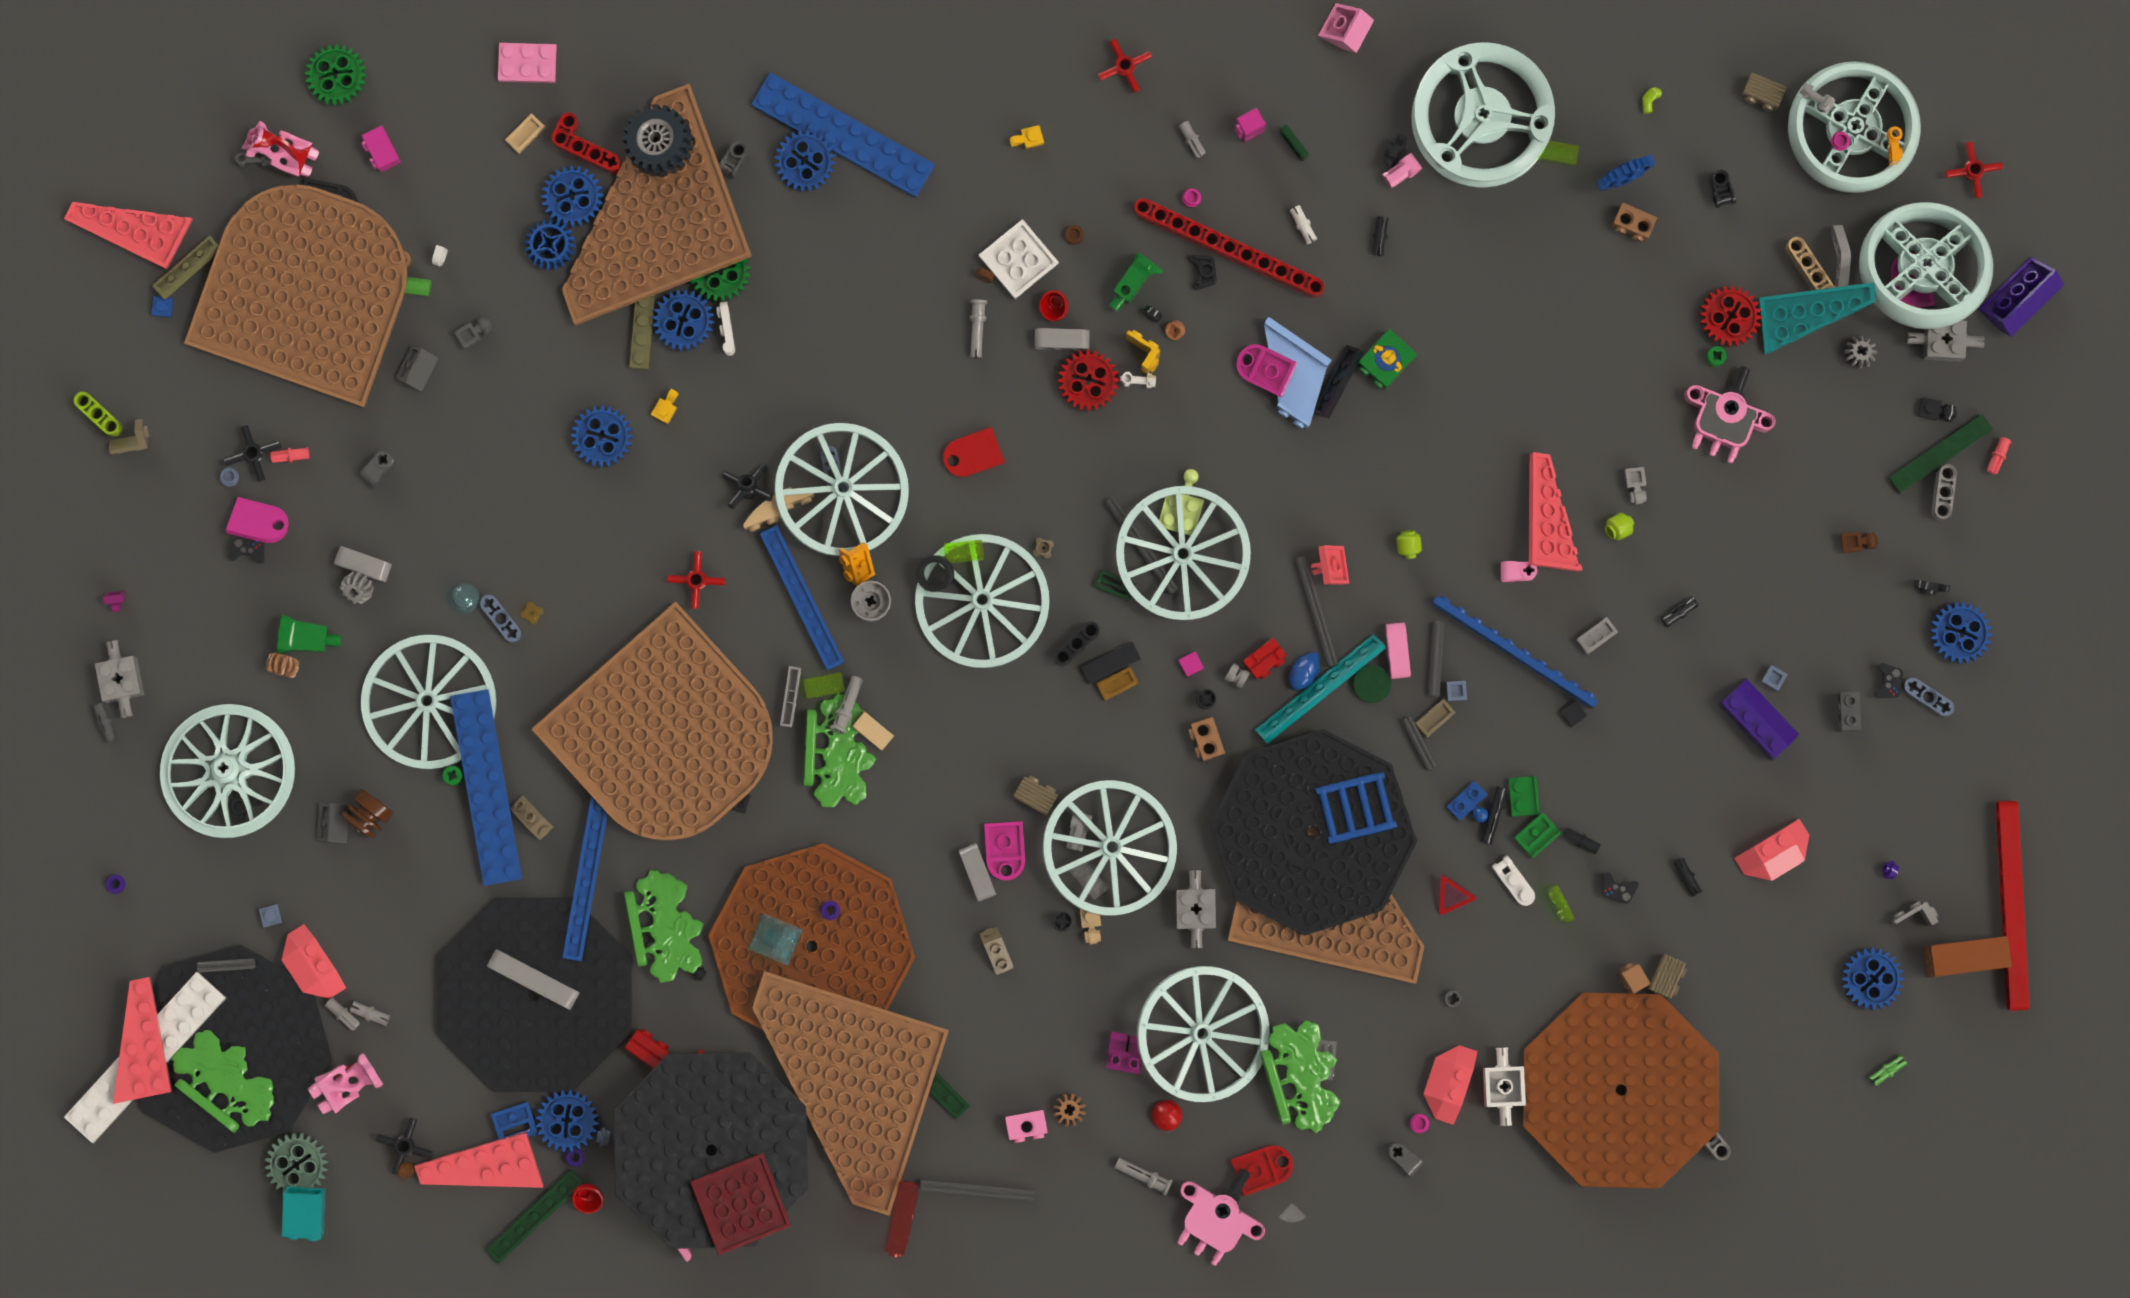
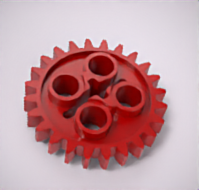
[1699,285,1762,348]
[1058,349,1120,412]

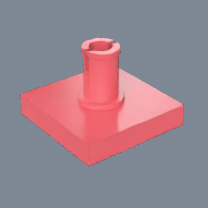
[1311,545,1350,585]

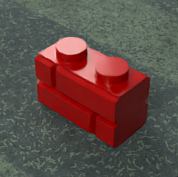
[1242,638,1287,680]
[624,1029,670,1069]

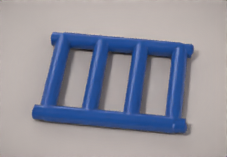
[1315,772,1397,844]

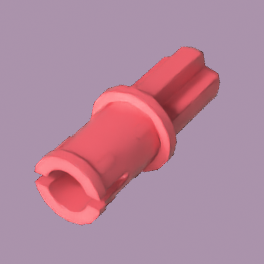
[1987,437,2012,475]
[270,447,310,463]

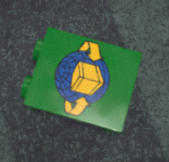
[1358,329,1418,390]

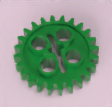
[305,44,368,106]
[691,259,751,302]

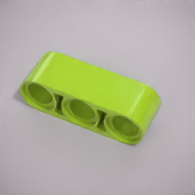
[74,392,123,437]

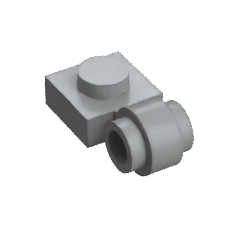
[1624,467,1647,505]

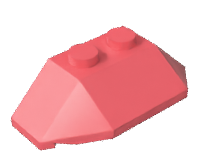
[1734,819,1809,881]
[282,924,346,999]
[1423,1045,1478,1125]

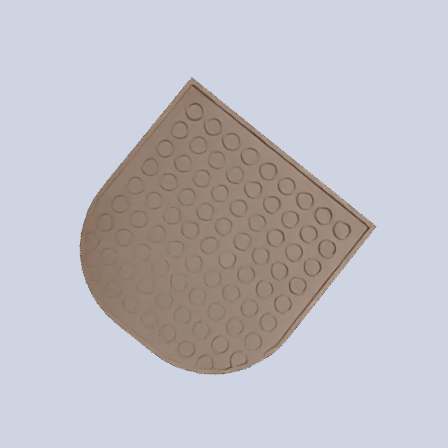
[184,185,408,407]
[531,602,773,841]

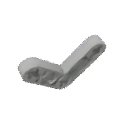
[1831,225,1851,287]

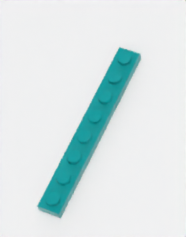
[1255,634,1386,744]

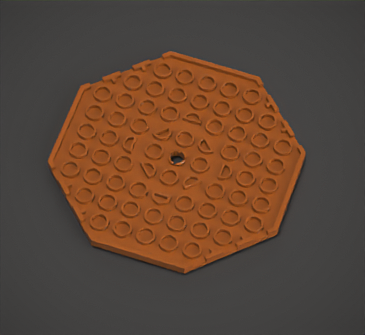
[708,843,915,1031]
[1523,993,1719,1189]

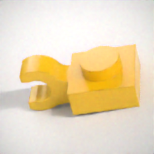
[1009,125,1044,149]
[651,389,679,424]

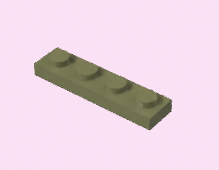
[152,235,219,300]
[629,295,656,370]

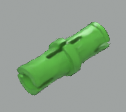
[1869,1055,1908,1087]

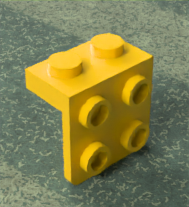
[1126,330,1160,375]

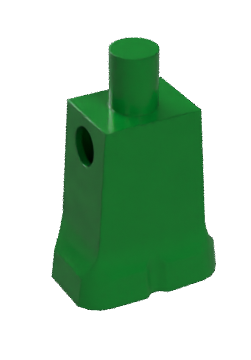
[1109,252,1163,312]
[277,615,342,654]

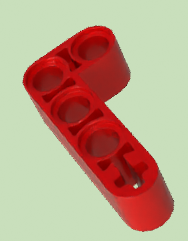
[552,112,622,174]

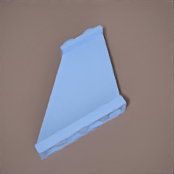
[1264,317,1331,429]

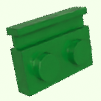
[1508,776,1540,817]
[1514,812,1561,859]

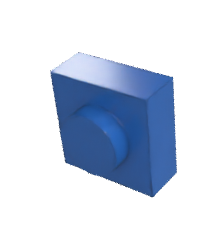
[151,296,174,318]

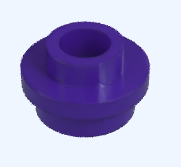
[1882,861,1899,880]
[106,874,126,894]
[820,901,840,920]
[565,1147,585,1167]

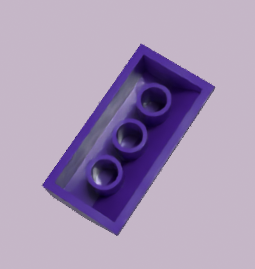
[1978,256,2064,337]
[1718,678,1799,760]

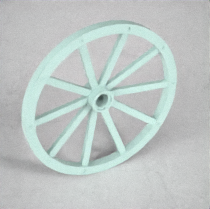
[775,423,909,556]
[1116,486,1251,620]
[915,534,1049,668]
[361,635,497,769]
[1043,780,1177,916]
[1137,966,1270,1102]

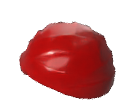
[1039,290,1069,321]
[1151,1100,1183,1131]
[572,1183,604,1214]

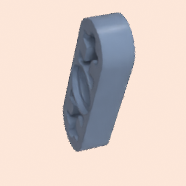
[821,446,846,501]
[480,595,522,643]
[1903,678,1954,717]

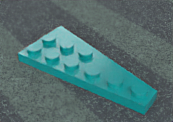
[1759,283,1876,355]

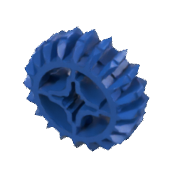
[524,219,576,270]

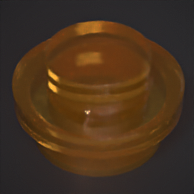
[398,1162,414,1181]

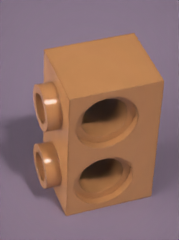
[1611,202,1657,242]
[1188,717,1225,762]
[1617,963,1651,994]

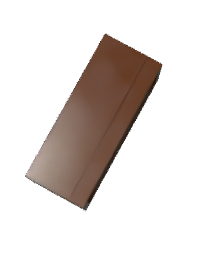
[1923,936,2012,978]

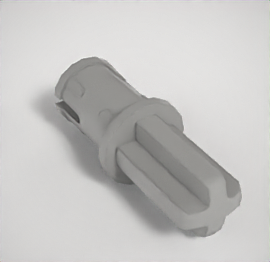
[1178,121,1205,158]
[325,997,360,1031]

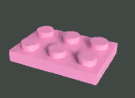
[498,43,557,83]

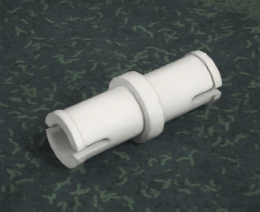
[1289,205,1317,244]

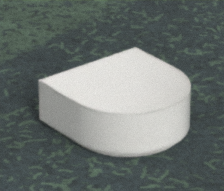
[432,245,448,266]

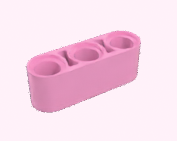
[1385,622,1411,679]

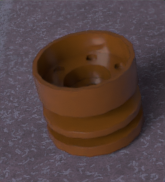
[341,789,394,839]

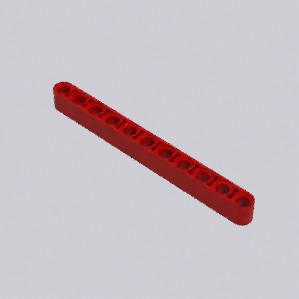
[1134,198,1324,298]
[1996,801,2029,1011]

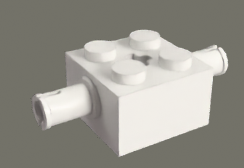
[1483,1048,1526,1126]

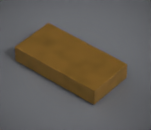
[1096,667,1139,701]

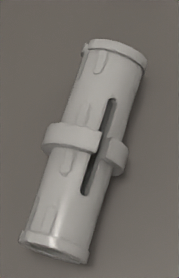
[350,1001,391,1027]

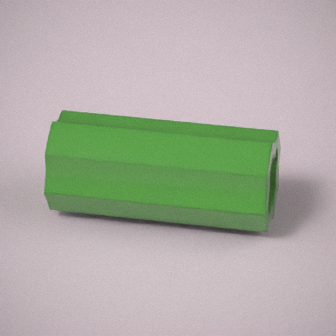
[405,277,432,297]

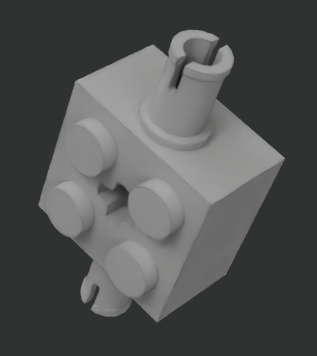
[1906,320,1985,362]
[95,640,144,718]
[1176,870,1216,948]

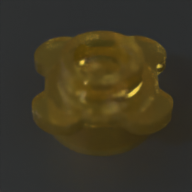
[521,602,544,624]

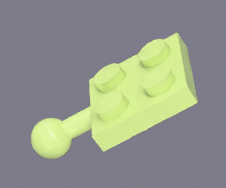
[1159,469,1204,536]

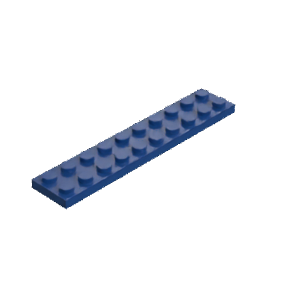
[751,72,935,198]
[450,689,522,886]

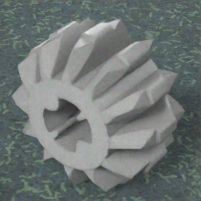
[1844,336,1877,369]
[340,571,374,604]

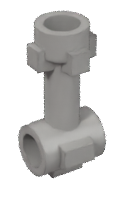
[1799,83,1835,113]

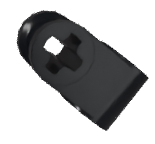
[1709,170,1736,208]

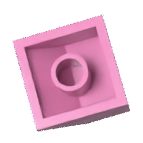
[1318,3,1374,53]

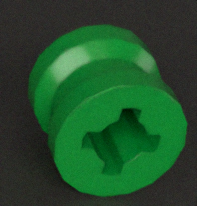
[1706,346,1727,367]
[443,766,464,786]

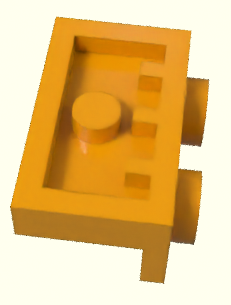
[839,542,875,586]

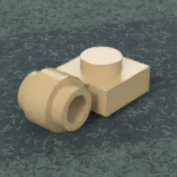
[1080,909,1101,945]

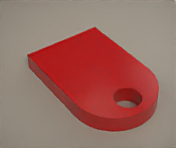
[943,427,1005,477]
[1231,1145,1293,1196]

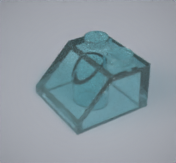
[749,914,803,965]

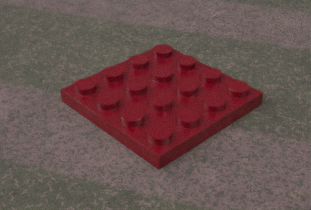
[690,1153,791,1256]

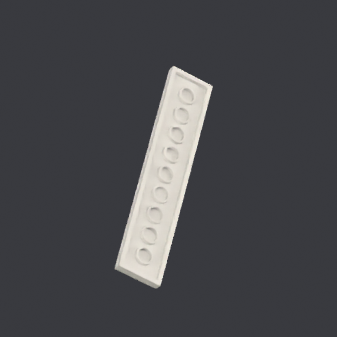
[64,972,226,1143]

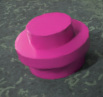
[1831,132,1850,151]
[1182,188,1201,208]
[1410,1114,1429,1133]

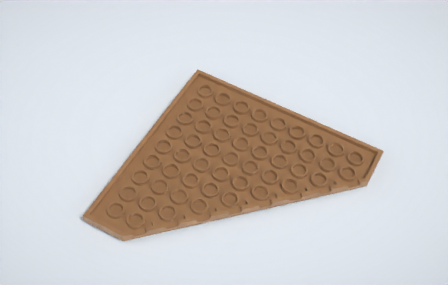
[562,84,752,326]
[1228,827,1425,984]
[752,971,949,1216]

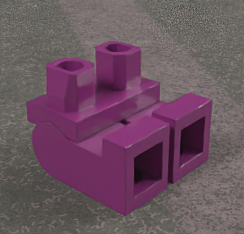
[1106,1031,1148,1074]

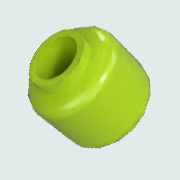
[1605,513,1634,541]
[1396,530,1422,559]

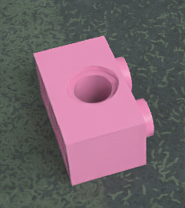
[1005,1110,1048,1143]

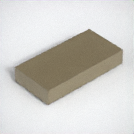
[1415,698,1456,738]

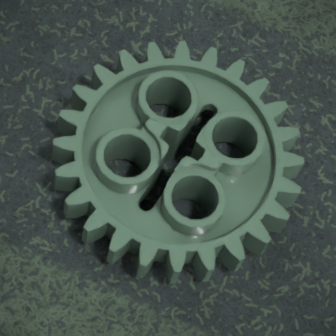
[265,1133,329,1193]

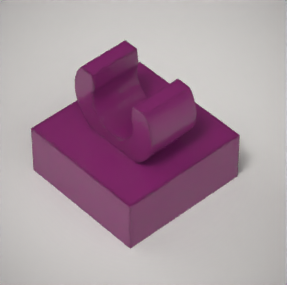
[103,590,126,612]

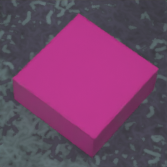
[1178,651,1204,677]

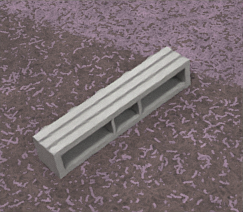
[780,666,801,728]

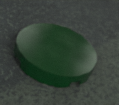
[1353,665,1392,703]

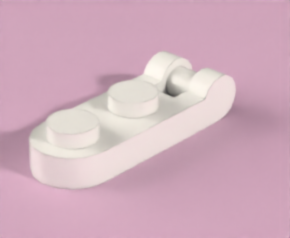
[717,301,735,356]
[1491,855,1535,906]

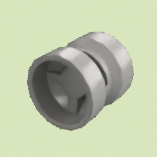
[1224,663,1250,689]

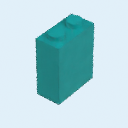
[282,1186,326,1241]

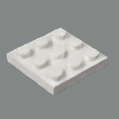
[979,219,1059,299]

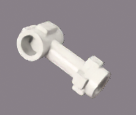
[1120,372,1156,388]

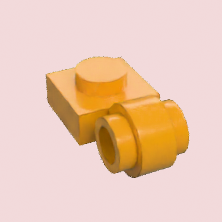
[1886,126,1903,165]

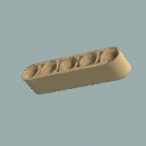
[1785,237,1835,291]

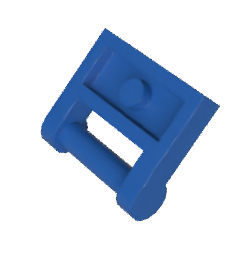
[491,1102,539,1140]

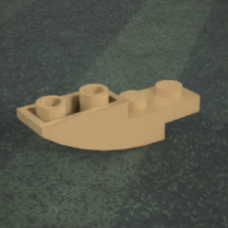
[743,487,814,532]

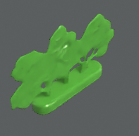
[803,693,877,807]
[624,869,704,983]
[1260,1020,1341,1134]
[171,1030,274,1133]

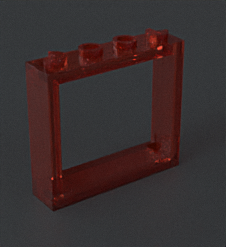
[885,1180,920,1258]

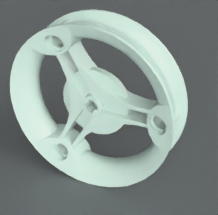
[1411,42,1555,188]

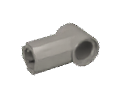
[1066,812,1092,852]

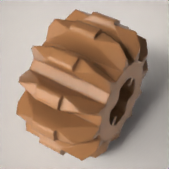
[265,653,299,678]
[1053,1094,1086,1126]

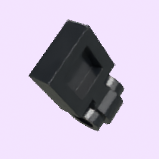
[1918,397,1957,422]

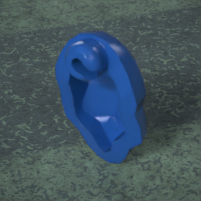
[1289,652,1320,690]

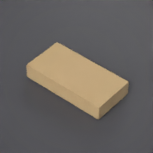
[505,113,546,154]
[852,711,894,751]

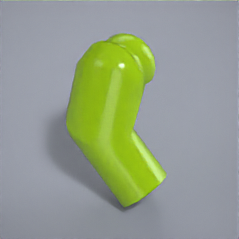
[1642,87,1662,114]

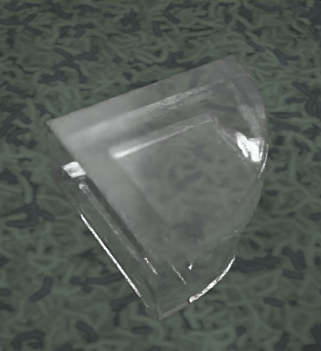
[1279,1203,1306,1222]

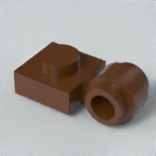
[1840,532,1878,553]

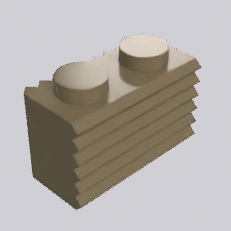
[1741,72,1787,112]
[1013,776,1058,816]
[1648,954,1687,999]

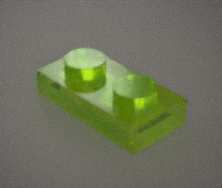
[1538,140,1579,165]
[944,540,984,563]
[803,672,845,699]
[1548,885,1575,923]

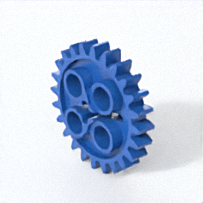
[775,129,837,191]
[1597,155,1656,191]
[541,165,604,228]
[652,289,715,352]
[571,405,633,468]
[1929,602,1993,664]
[1841,948,1905,1010]
[536,1090,599,1153]

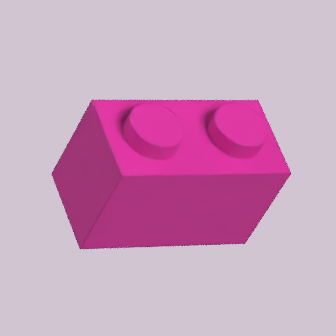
[1234,108,1266,143]
[361,125,401,173]

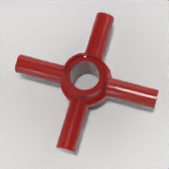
[1098,39,1152,93]
[1945,141,2003,199]
[667,551,725,609]

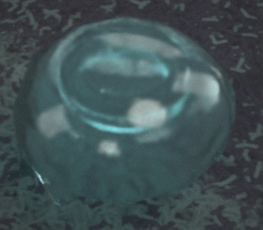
[450,583,480,614]

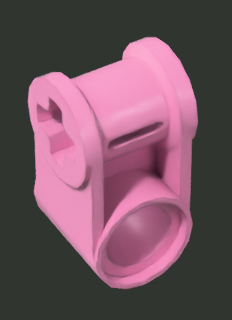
[1500,561,1537,582]

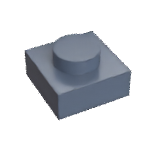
[1761,665,1788,691]
[1446,681,1467,702]
[259,904,283,928]

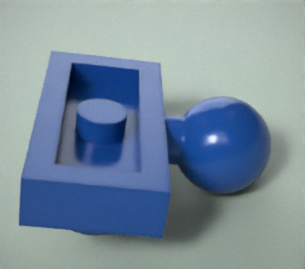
[1447,781,1488,823]

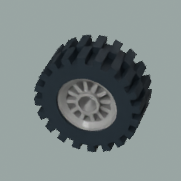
[622,104,694,177]

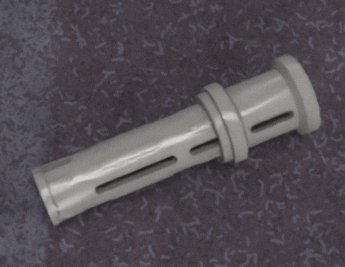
[969,299,987,358]
[830,676,863,735]
[1114,1157,1173,1196]

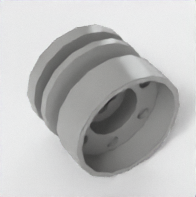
[850,581,891,622]

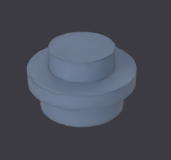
[220,467,239,487]
[595,1127,610,1147]

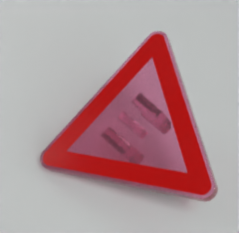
[1439,874,1477,916]

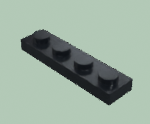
[1314,345,1364,419]

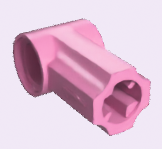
[1382,153,1423,189]

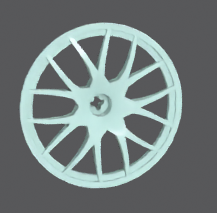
[160,704,295,838]

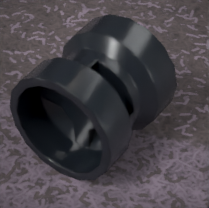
[1196,689,1216,709]
[1053,912,1072,931]

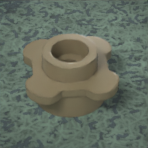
[1033,538,1054,559]

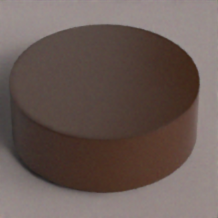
[1065,225,1084,245]
[975,268,995,283]

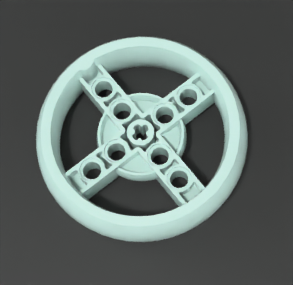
[1788,61,1921,193]
[1859,202,1993,329]

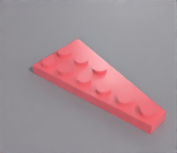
[64,202,193,269]
[1529,452,1583,572]
[113,977,172,1104]
[414,1131,544,1188]

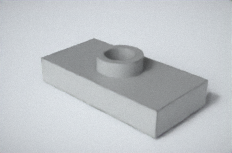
[1576,617,1618,655]

